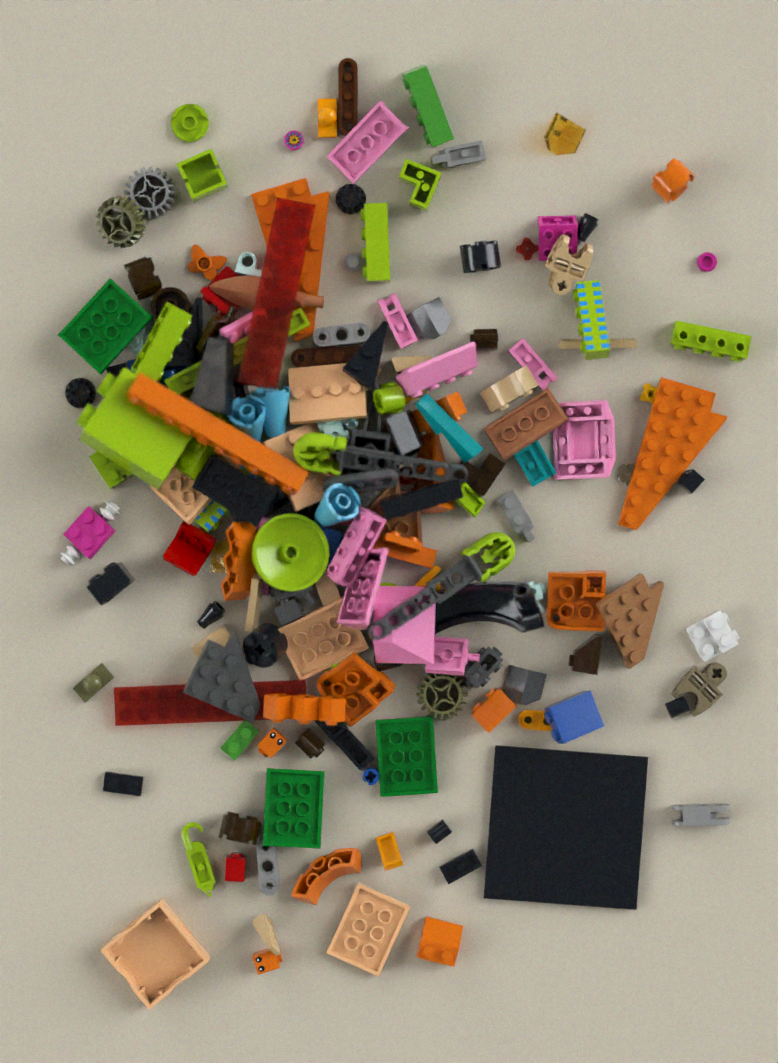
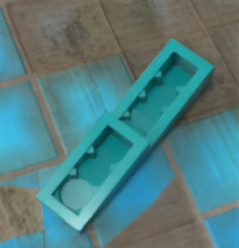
[414,394,483,463]

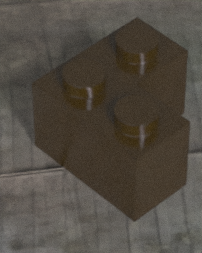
[454,453,505,496]

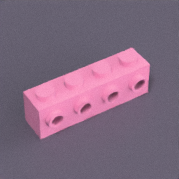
[325,506,387,588]

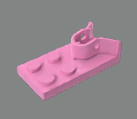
[327,101,410,184]

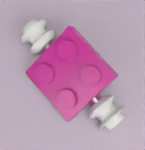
[61,501,121,566]

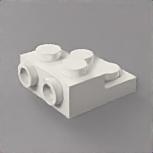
[685,610,740,662]

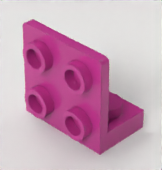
[538,215,578,261]

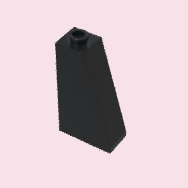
[190,335,234,416]

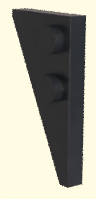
[166,298,204,366]
[343,321,388,392]

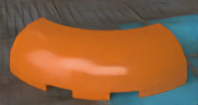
[291,848,362,905]

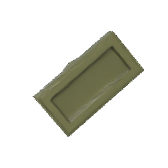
[73,663,114,703]

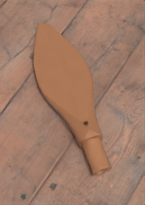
[210,276,324,310]

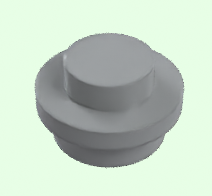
[344,253,363,272]

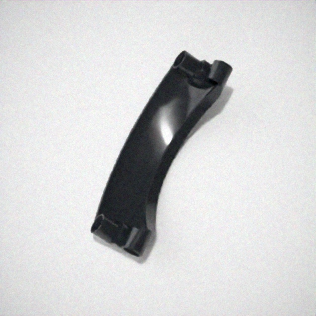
[367,582,544,672]

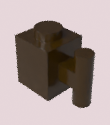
[470,329,498,350]
[295,727,325,759]

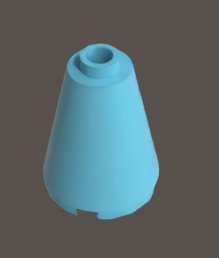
[252,386,290,439]
[228,395,266,442]
[313,483,360,528]

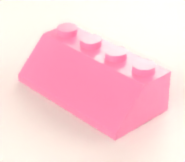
[396,341,477,399]

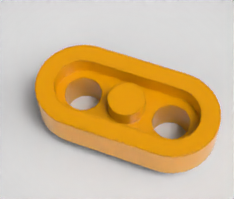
[518,709,552,731]

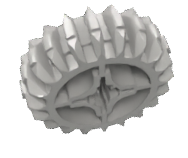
[124,167,177,219]

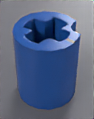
[363,767,379,785]

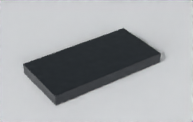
[192,454,277,527]

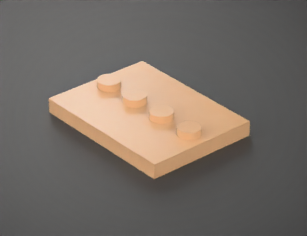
[288,363,367,425]
[263,423,342,512]
[150,447,241,525]
[278,596,369,681]
[326,882,410,977]

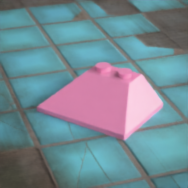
[553,400,616,480]
[373,586,436,664]

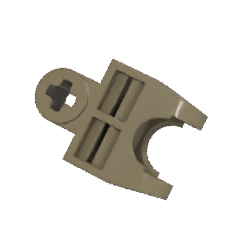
[671,662,727,717]

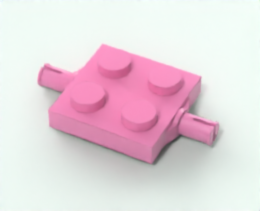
[425,637,480,676]

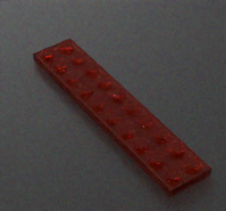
[238,198,316,391]
[114,679,307,726]

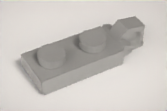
[431,141,486,168]
[497,490,535,542]

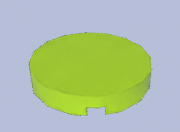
[171,104,209,143]

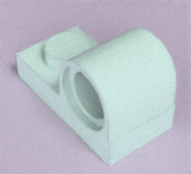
[235,252,275,282]

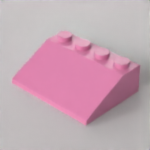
[337,548,388,630]

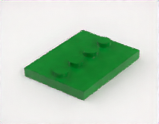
[58,278,153,375]
[376,716,438,797]
[262,768,324,849]

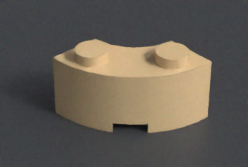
[480,365,538,413]

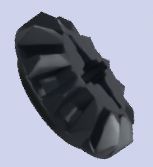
[335,184,366,215]
[65,378,96,408]

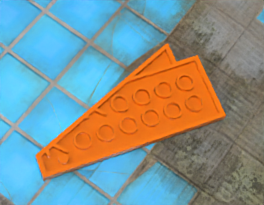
[251,178,330,342]
[617,377,727,530]

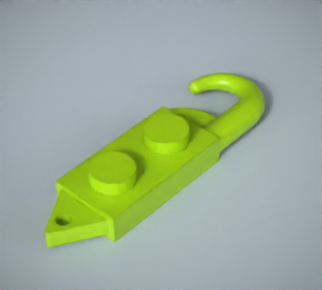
[181,822,216,897]

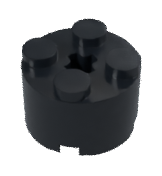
[460,240,501,273]
[243,623,288,668]

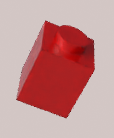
[225,852,247,882]

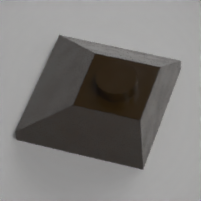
[568,634,602,675]

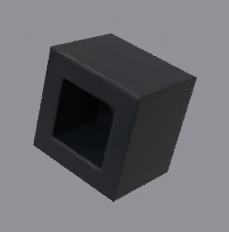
[678,469,705,494]

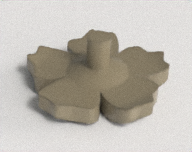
[617,463,635,486]

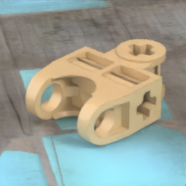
[545,234,593,295]

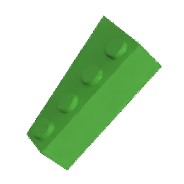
[401,65,454,147]

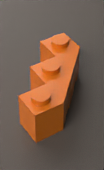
[384,391,467,445]
[220,522,258,601]
[263,693,346,726]

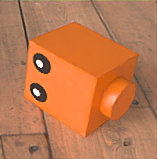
[257,727,288,758]
[252,948,283,975]

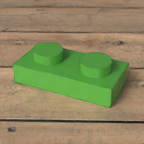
[220,719,260,761]

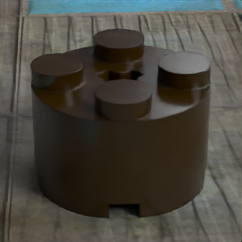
[124,256,162,301]
[151,287,192,320]
[219,812,261,845]

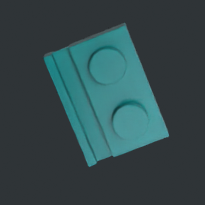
[514,440,556,487]

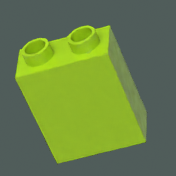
[76,367,192,490]

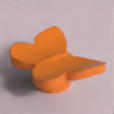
[187,244,227,280]

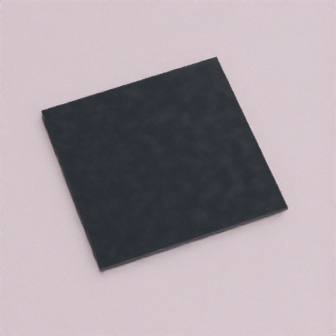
[484,745,648,910]

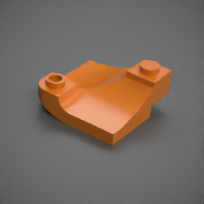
[546,570,606,631]
[317,651,396,727]

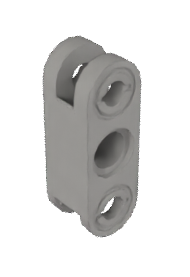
[313,323,370,348]
[672,804,730,826]
[256,836,280,896]

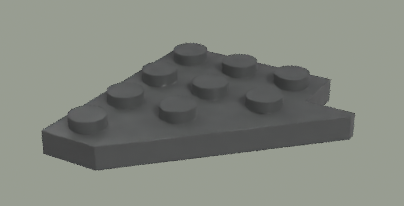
[183,632,261,723]

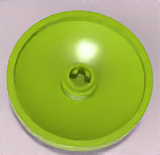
[252,514,329,591]

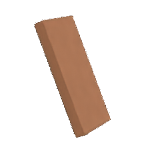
[484,388,569,461]

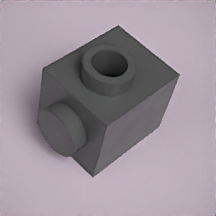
[274,597,304,626]

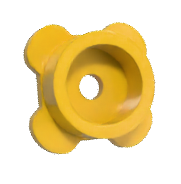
[640,383,657,404]

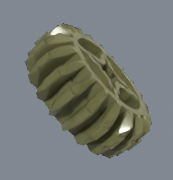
[96,196,147,248]
[416,673,468,720]

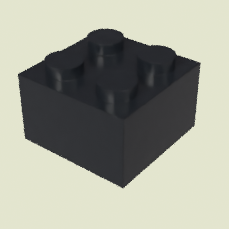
[87,562,135,605]

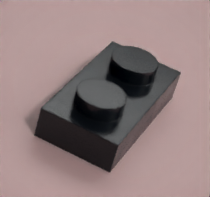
[103,771,144,796]
[439,848,482,884]

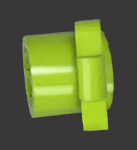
[373,382,406,414]

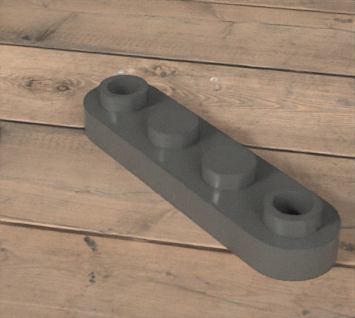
[323,469,399,492]

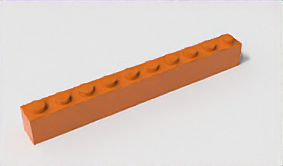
[126,373,309,495]

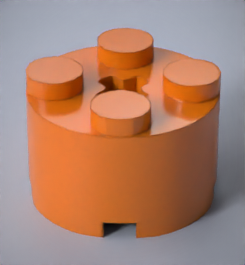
[651,158,696,204]

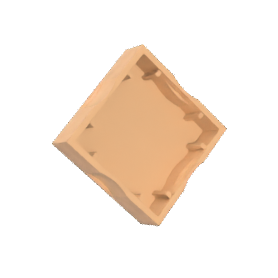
[100,898,210,1010]

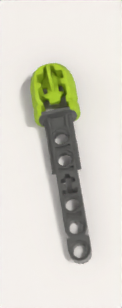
[293,433,468,484]
[368,532,515,640]

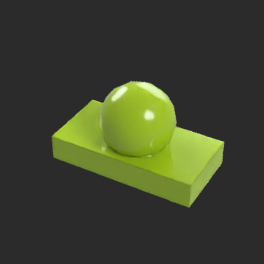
[454,482,486,518]

